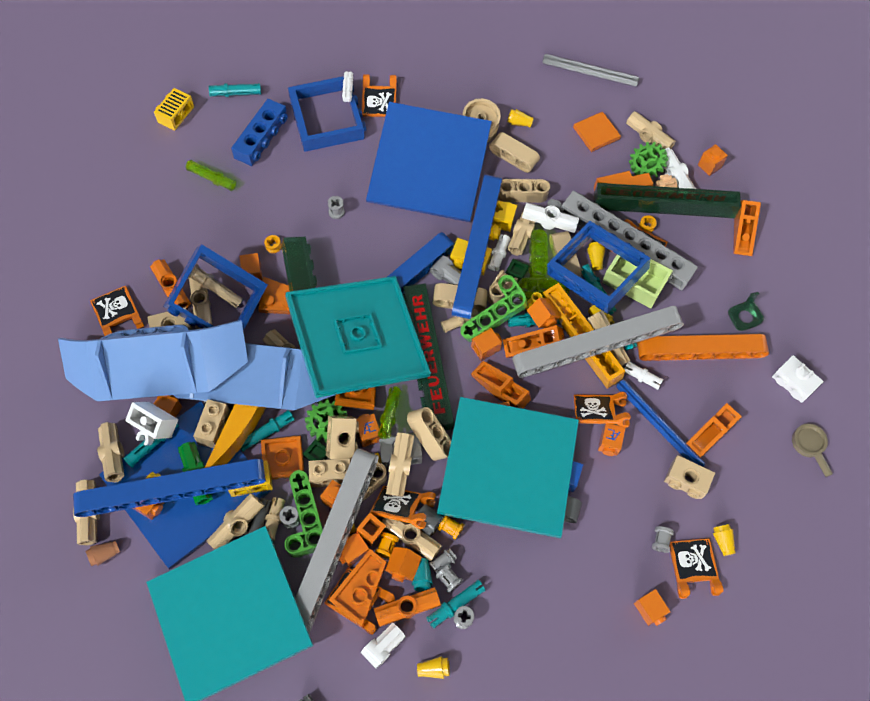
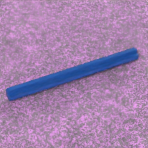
[616,380,705,467]

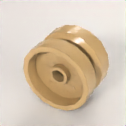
[462,98,501,143]

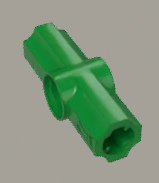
[178,442,213,505]

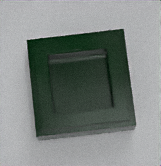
[505,259,529,283]
[303,439,327,461]

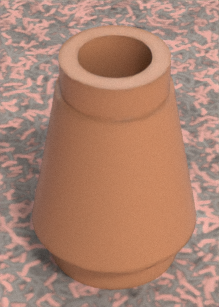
[85,540,120,566]

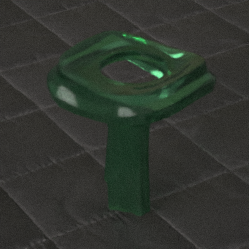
[728,292,764,331]

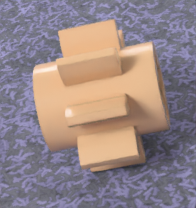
[655,174,677,197]

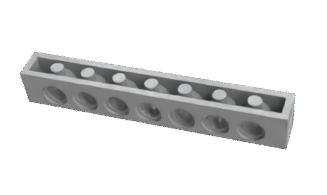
[560,191,698,291]

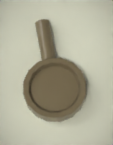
[792,424,833,477]

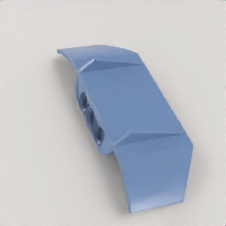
[58,320,248,401]
[174,343,334,410]

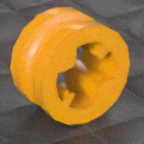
[639,215,657,233]
[264,235,282,253]

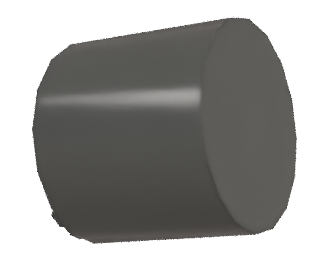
[418,504,444,537]

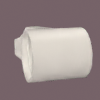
[361,623,406,669]

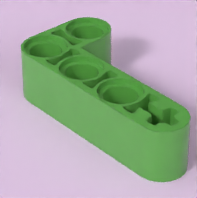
[461,275,528,342]
[285,470,323,558]

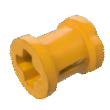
[438,515,465,540]
[375,532,399,559]

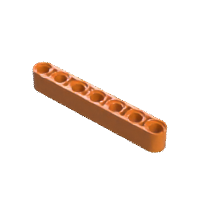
[637,334,769,361]

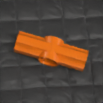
[150,259,191,309]
[373,587,441,627]

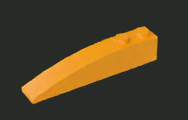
[543,283,625,389]
[205,404,266,468]

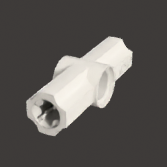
[658,148,696,198]
[522,202,579,233]

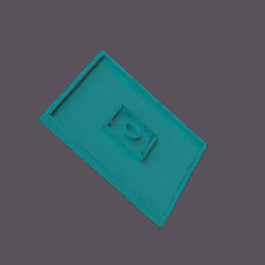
[285,276,431,398]
[437,397,579,539]
[146,526,314,701]

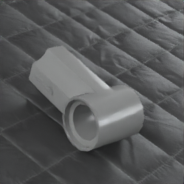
[430,256,461,285]

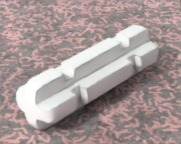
[342,71,353,102]

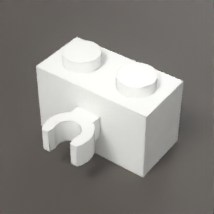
[772,355,824,403]
[125,402,178,445]

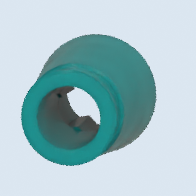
[412,558,433,592]

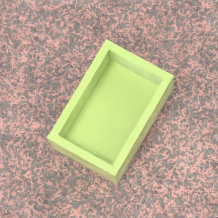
[602,255,673,309]

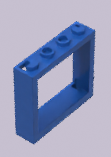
[288,76,367,152]
[547,221,651,314]
[163,244,268,331]

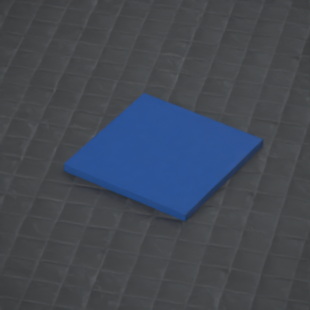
[366,102,492,222]
[99,401,272,570]

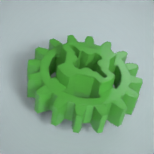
[629,142,668,177]
[305,399,348,443]

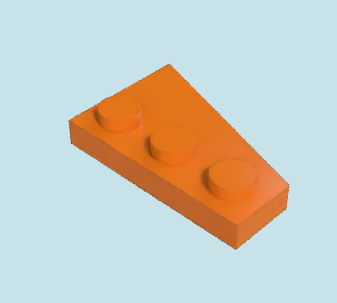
[258,277,295,314]
[329,549,387,628]

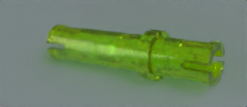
[186,160,236,191]
[378,386,401,439]

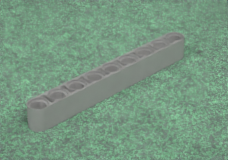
[512,306,684,378]
[295,448,378,633]

